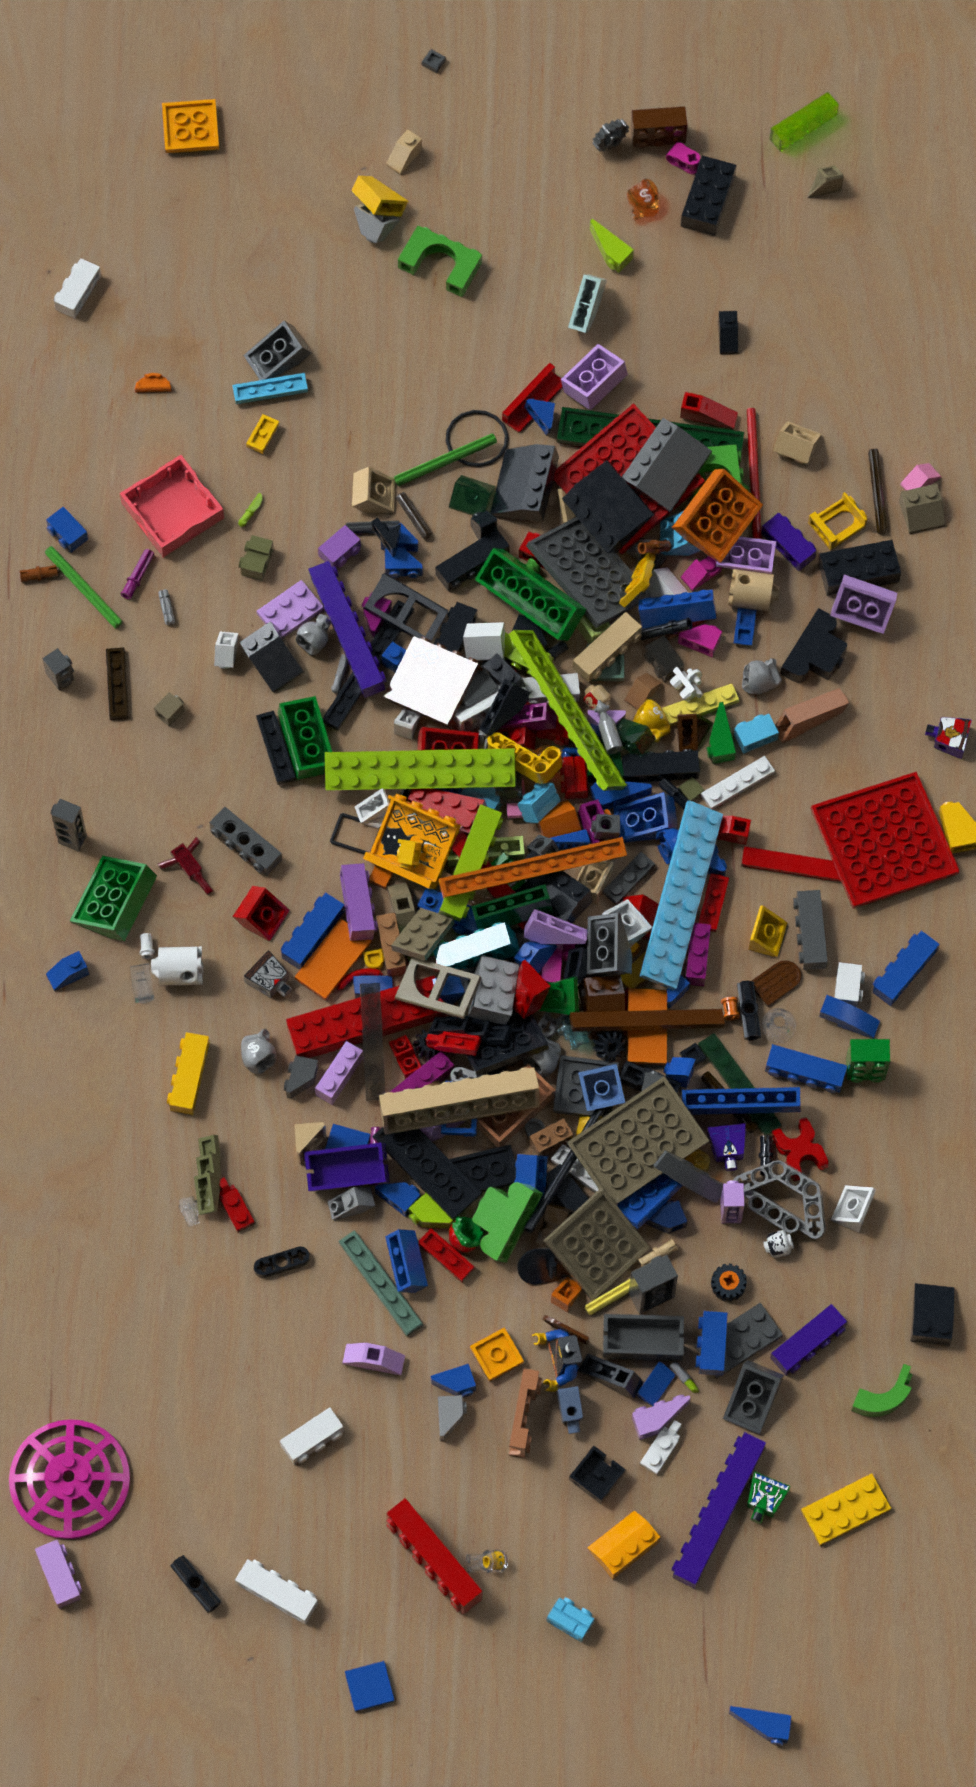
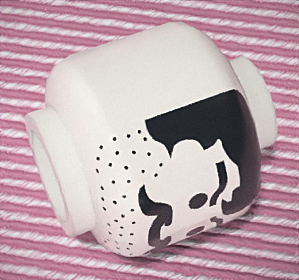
[764,1230,794,1258]

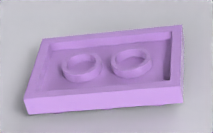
[256,580,324,637]

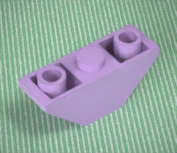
[342,1343,405,1375]

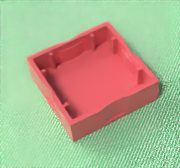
[120,455,224,557]

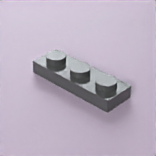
[602,852,655,905]

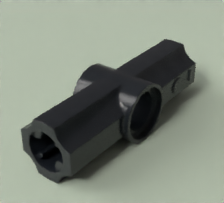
[737,980,761,1041]
[170,1555,222,1613]

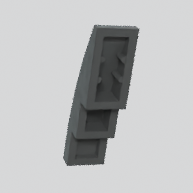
[654,1150,723,1203]

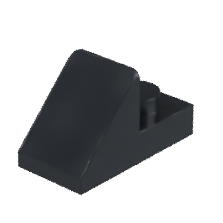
[372,517,401,557]

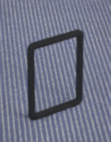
[330,813,380,854]

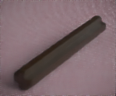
[701,1071,758,1133]

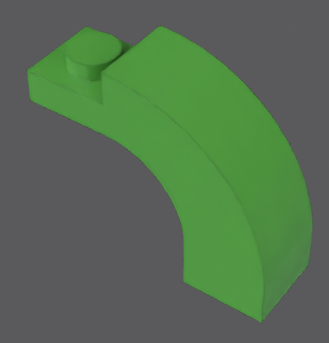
[851,1364,913,1417]

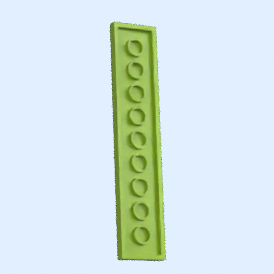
[509,630,627,791]
[325,748,516,790]

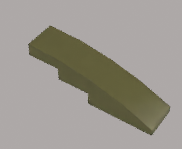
[194,1135,221,1215]

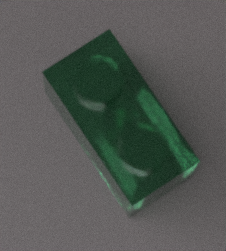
[616,718,656,755]

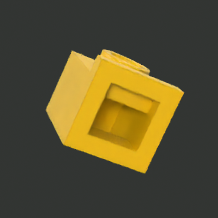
[397,839,423,868]

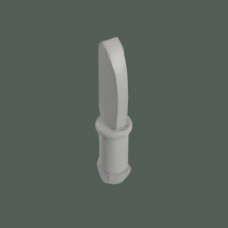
[331,654,348,693]

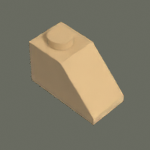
[386,129,422,175]

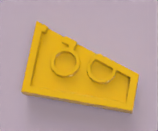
[619,553,656,608]

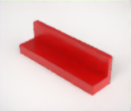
[502,362,563,433]

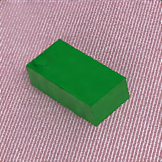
[277,696,332,780]

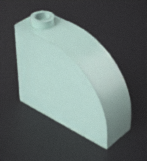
[568,274,607,333]

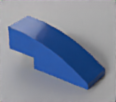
[819,995,880,1039]

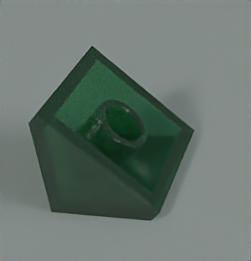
[449,475,496,516]

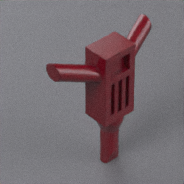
[157,837,213,895]

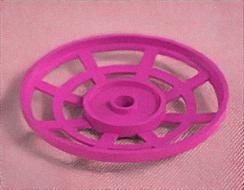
[9,1419,130,1539]

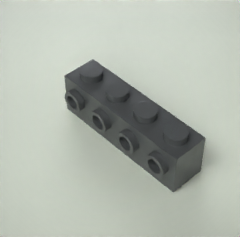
[793,890,828,970]

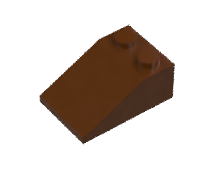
[578,975,626,1041]

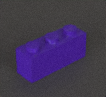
[761,512,817,571]

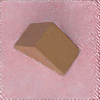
[624,672,662,710]

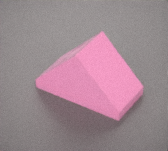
[900,463,941,491]

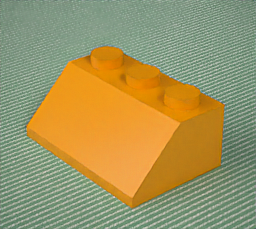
[587,1511,661,1580]

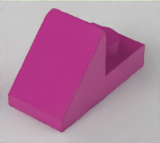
[681,556,722,591]

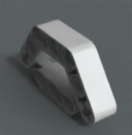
[733,1160,826,1239]

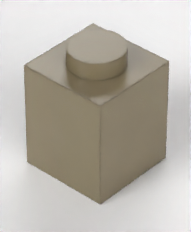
[154,692,184,726]

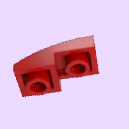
[388,1035,421,1079]

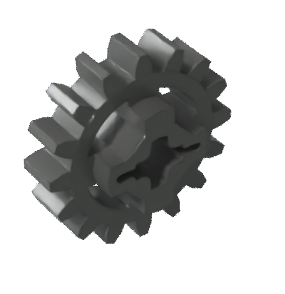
[593,119,629,152]

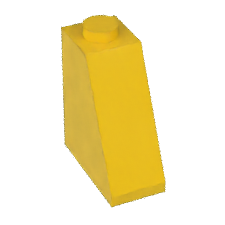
[351,175,409,217]
[939,801,976,854]

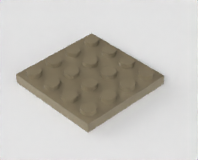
[543,1188,650,1300]

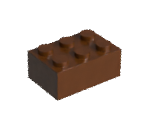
[630,106,688,148]

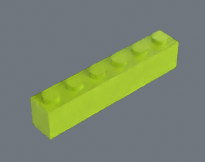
[438,805,503,922]

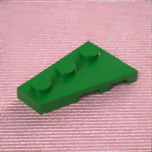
[538,977,579,1015]

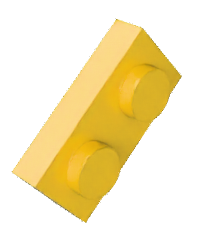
[246,414,279,454]

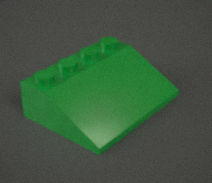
[70,855,157,941]

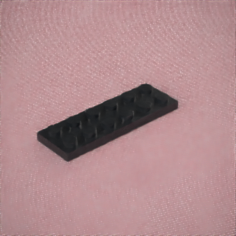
[372,1127,482,1220]

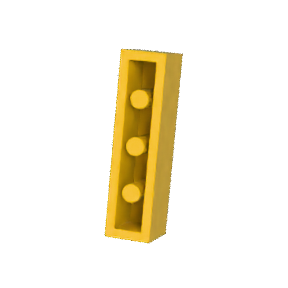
[167,1032,210,1115]

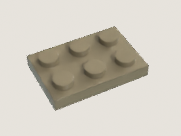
[391,908,455,961]

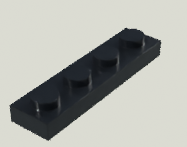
[256,710,296,785]

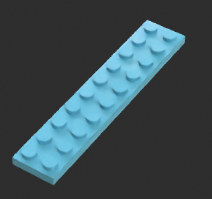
[639,800,723,990]

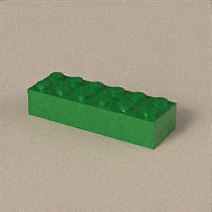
[475,548,587,641]

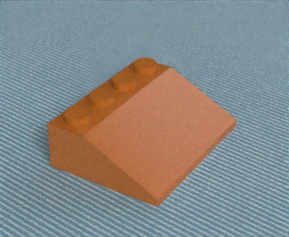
[672,469,763,563]

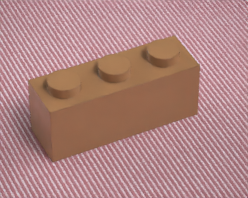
[376,913,406,976]

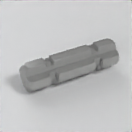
[158,589,175,625]

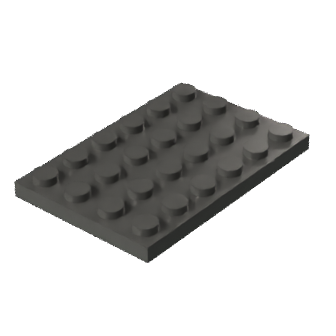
[526,517,652,628]

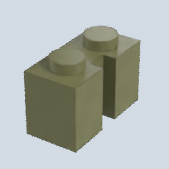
[238,535,274,581]

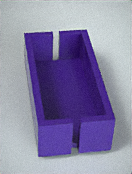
[304,1143,390,1191]

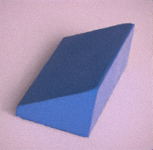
[637,1361,676,1407]

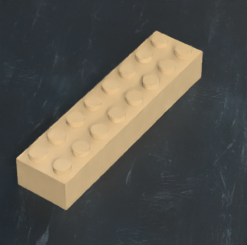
[379,1068,540,1135]

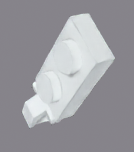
[640,1420,681,1475]

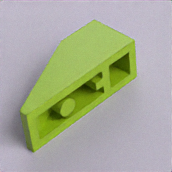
[590,218,634,273]

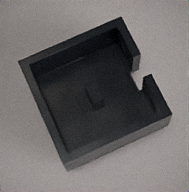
[569,1446,626,1504]

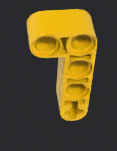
[487,733,562,784]

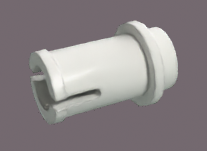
[139,933,155,959]

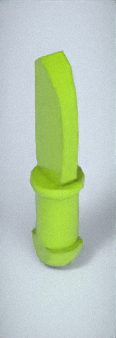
[238,493,262,527]

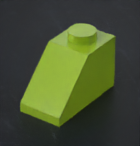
[408,1193,453,1229]

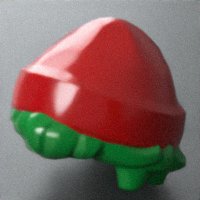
[449,1217,483,1252]

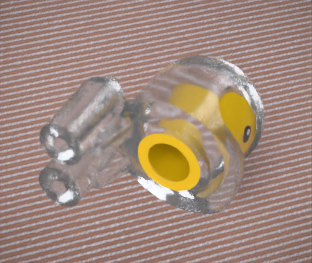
[466,1549,508,1573]

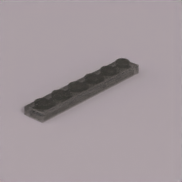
[360,982,385,1101]

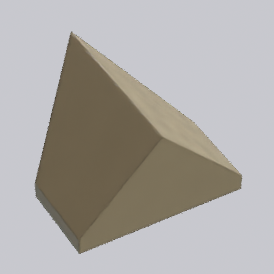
[807,166,844,198]

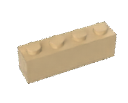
[573,612,642,683]

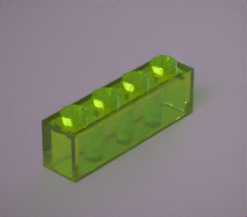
[770,92,839,152]

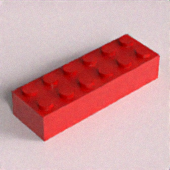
[386,1498,483,1615]

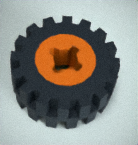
[711,1263,747,1302]

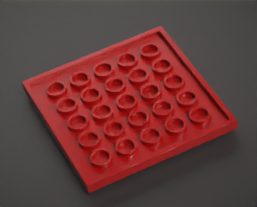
[553,403,705,555]
[810,771,960,909]

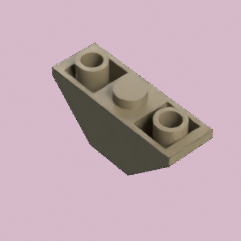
[387,882,415,934]

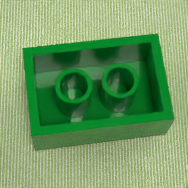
[846,1039,890,1083]

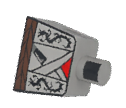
[244,950,292,998]

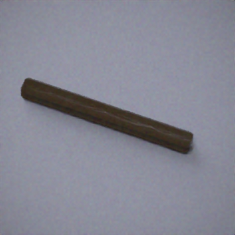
[868,448,887,534]

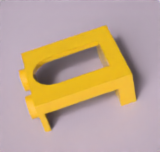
[808,492,867,550]

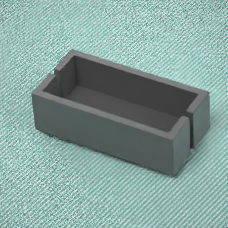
[603,1314,684,1361]

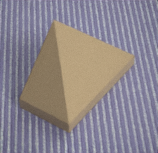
[558,489,577,524]

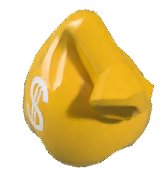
[632,699,671,743]

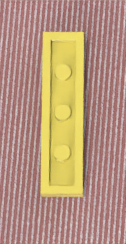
[662,684,739,727]

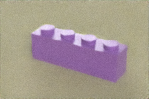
[340,863,377,941]

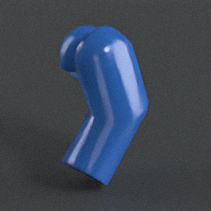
[561,747,580,759]

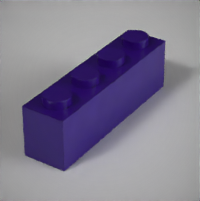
[770,1304,847,1376]

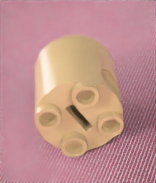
[728,569,780,611]

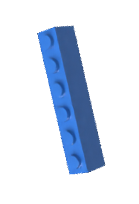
[682,1087,801,1115]

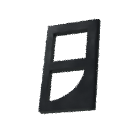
[363,573,449,641]

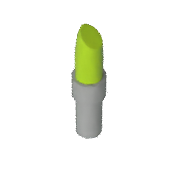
[670,1361,699,1393]

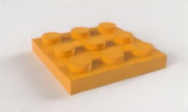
[162,99,219,153]

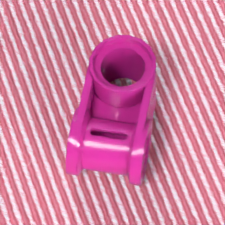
[665,142,700,174]

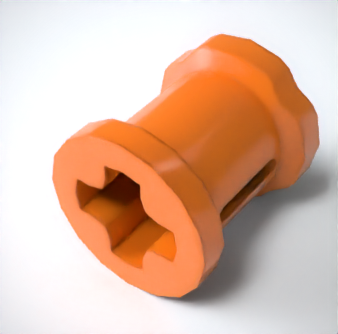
[721,997,740,1021]

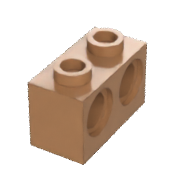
[529,1118,573,1156]

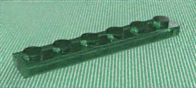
[698,1033,782,1137]

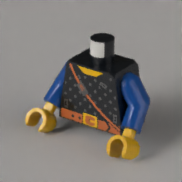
[532,1329,582,1392]

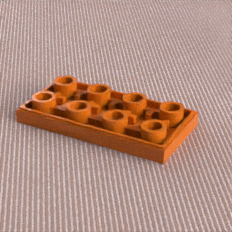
[294,919,372,1001]
[627,988,667,1065]

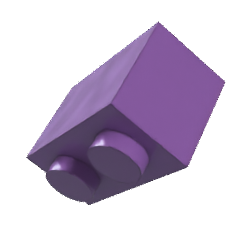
[318,525,361,568]

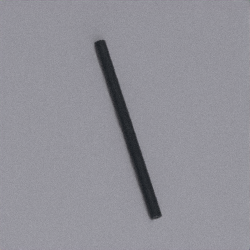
[524,1107,607,1233]

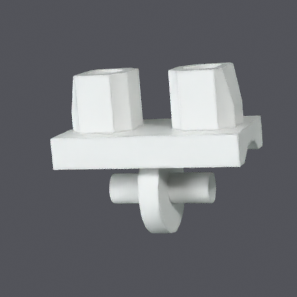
[670,667,704,702]

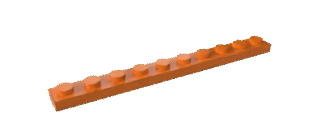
[438,837,627,898]

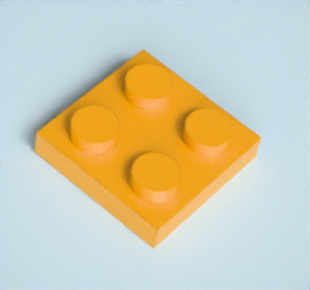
[470,1327,524,1382]

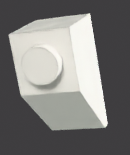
[214,632,239,669]

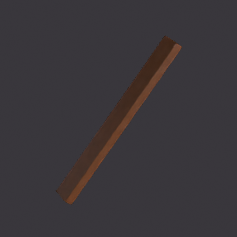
[569,1009,725,1032]

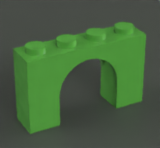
[398,225,482,297]
[698,445,745,488]

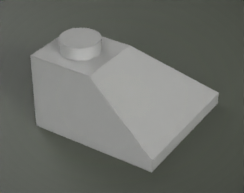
[354,203,400,243]

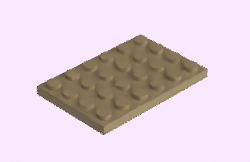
[567,1076,709,1205]

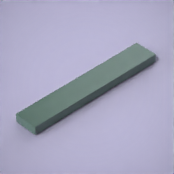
[338,1230,423,1337]

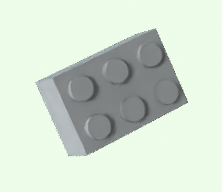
[468,955,519,1025]

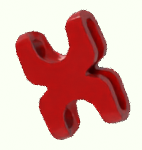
[772,1117,829,1182]

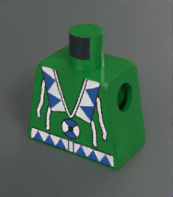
[747,1472,790,1524]

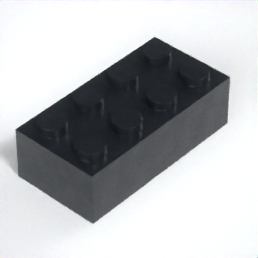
[681,155,737,236]
[818,540,901,596]

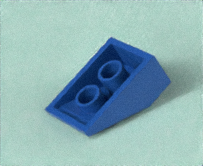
[613,792,678,843]

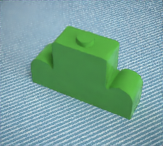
[472,1182,543,1263]

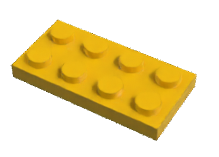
[801,1473,891,1546]

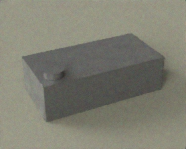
[629,1255,678,1314]

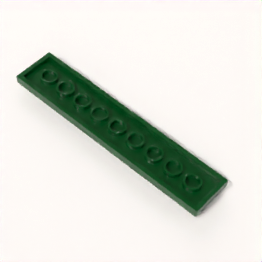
[557,407,744,467]

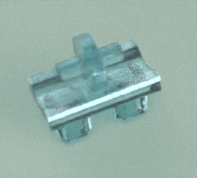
[557,1015,590,1050]

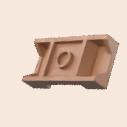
[509,1368,542,1458]

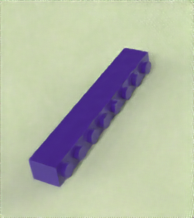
[308,561,387,698]
[671,1432,766,1589]

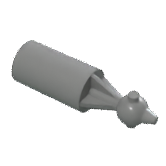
[594,700,623,754]

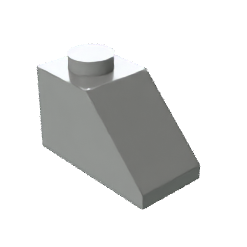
[438,1395,467,1441]

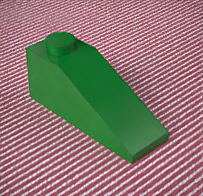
[706,702,736,764]

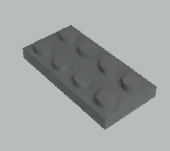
[694,1303,783,1379]

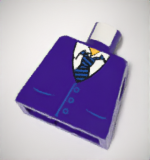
[707,1124,745,1171]

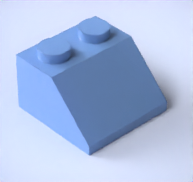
[578,1064,625,1111]

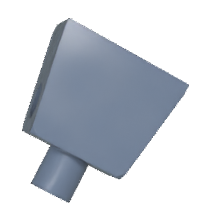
[556,1386,583,1434]

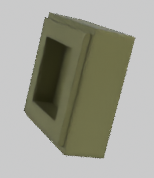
[678,776,705,801]

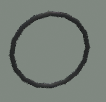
[445,410,508,467]

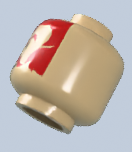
[583,684,611,710]

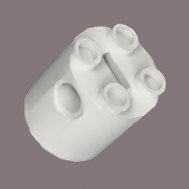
[151,946,203,986]

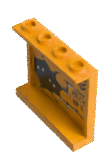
[363,793,461,889]

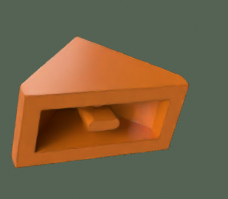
[551,1277,582,1313]

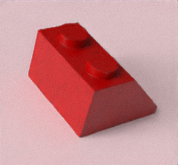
[232,886,290,941]
[513,960,551,1019]

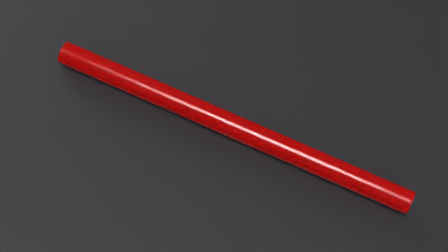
[747,408,762,539]

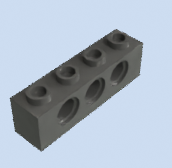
[51,799,87,852]
[209,807,282,876]

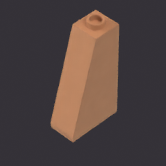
[775,688,849,743]

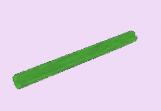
[394,433,497,486]
[45,546,122,628]

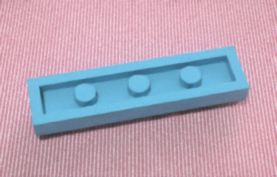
[232,373,308,404]

